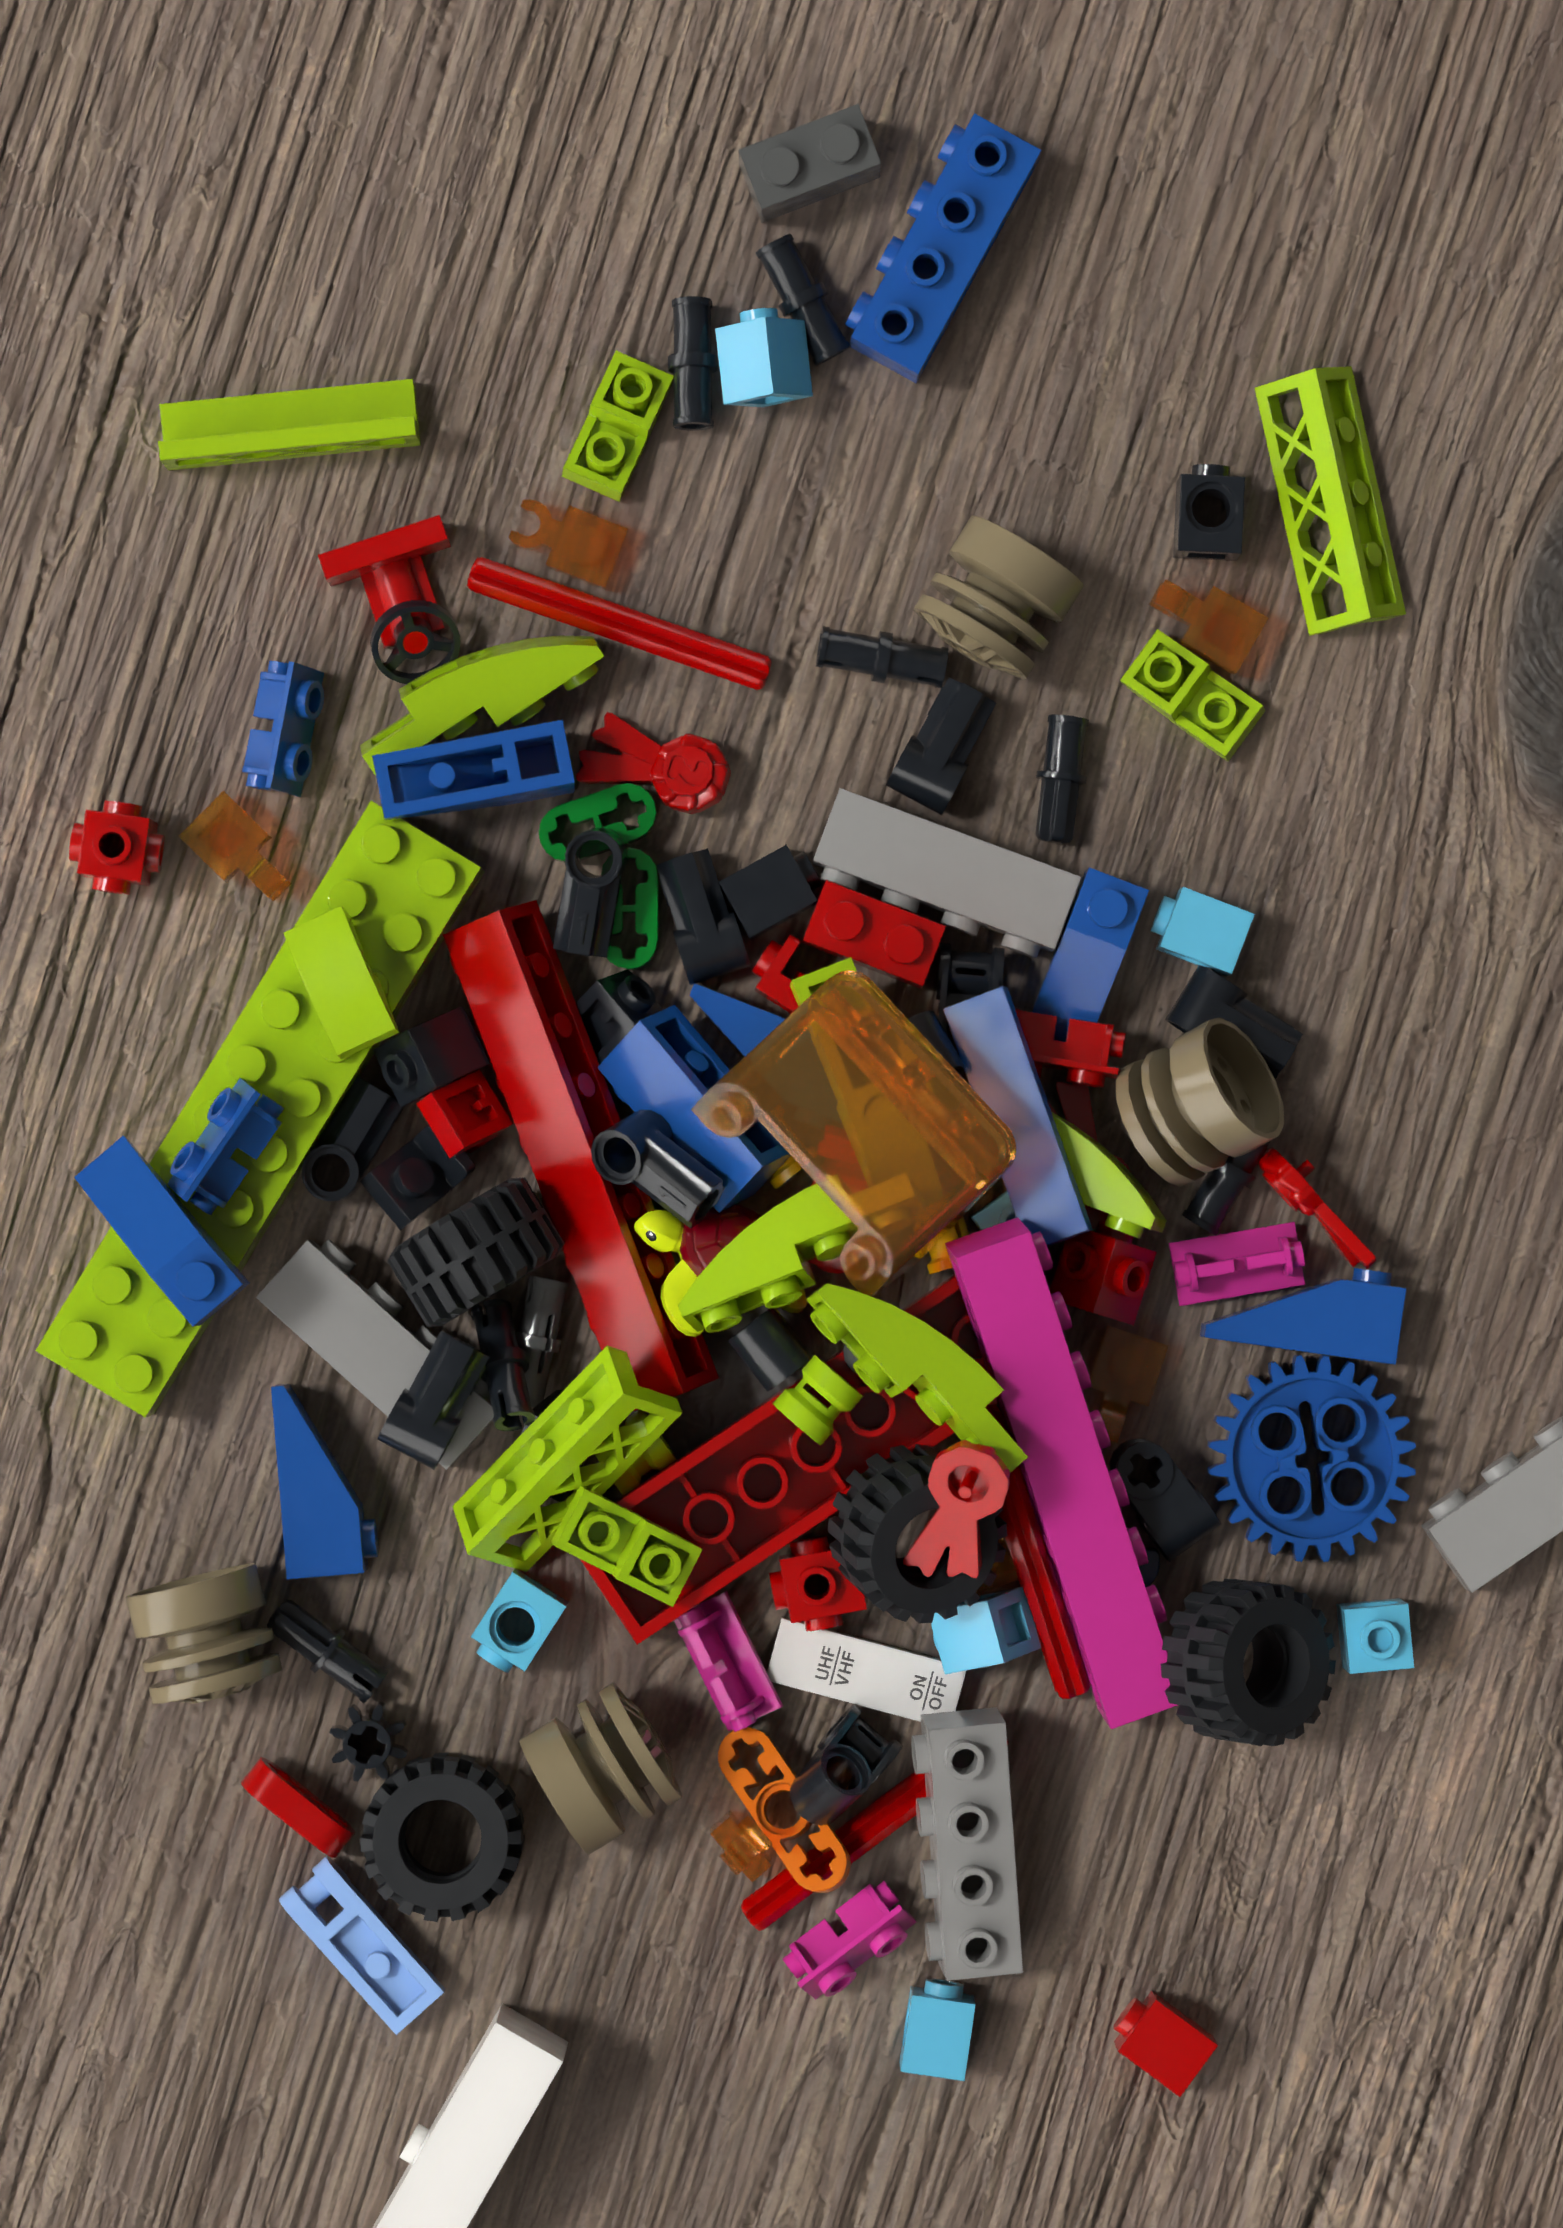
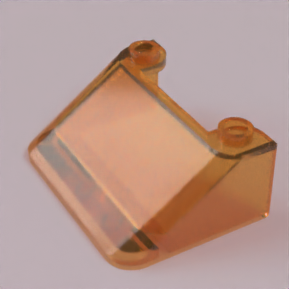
[691,970,1016,1297]

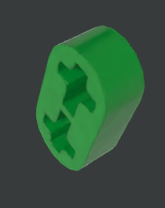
[539,783,657,863]
[601,848,659,970]

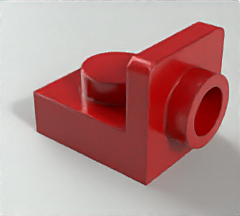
[752,934,805,1023]
[417,1070,513,1158]

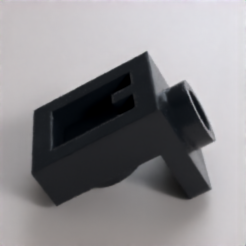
[576,970,664,1065]
[360,1124,475,1231]

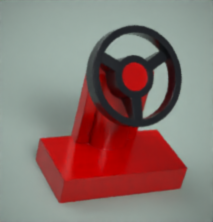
[318,515,461,684]

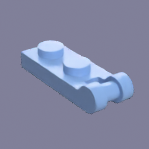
[279,1856,445,2035]

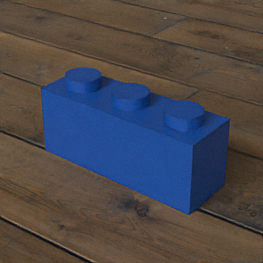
[597,1005,797,1213]

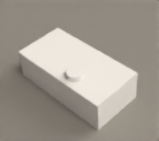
[373,2003,568,2228]

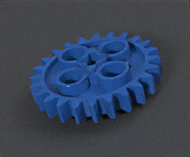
[1207,1355,1416,1562]

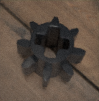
[329,1702,409,1782]

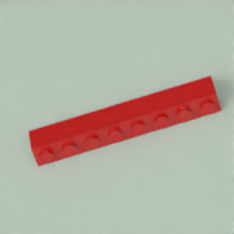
[443,900,719,1412]

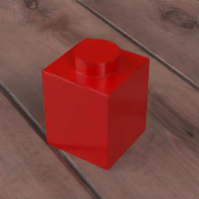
[1113,1991,1218,2097]

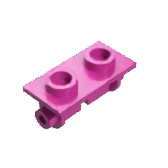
[1168,1222,1305,1306]
[674,1591,783,1732]
[783,1881,916,2000]

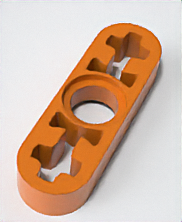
[718,1727,851,1893]

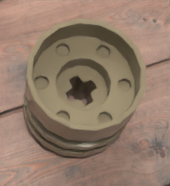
[913,515,1084,680]
[1116,1017,1284,1187]
[125,1562,282,1704]
[519,1682,682,1855]

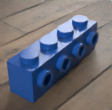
[845,113,1042,384]

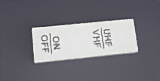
[767,1617,966,1722]

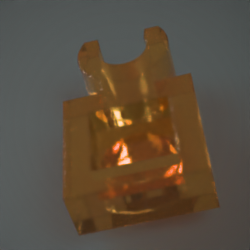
[508,499,629,591]

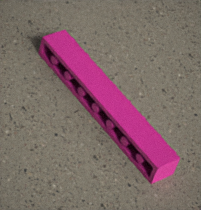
[945,1217,1177,1729]

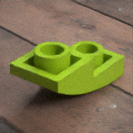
[562,350,674,502]
[1120,629,1265,762]
[284,906,399,1060]
[551,1485,703,1607]

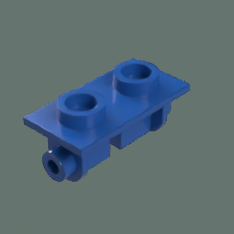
[242,661,324,797]
[167,1078,284,1215]

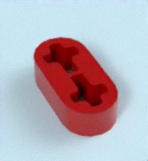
[241,1757,355,1858]

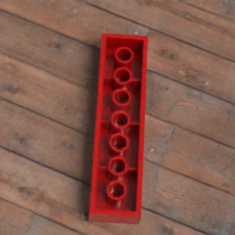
[580,1274,997,1645]

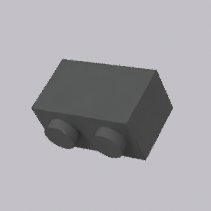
[738,104,881,223]

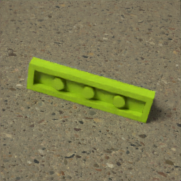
[1255,366,1406,636]
[158,379,421,471]
[453,1345,682,1572]

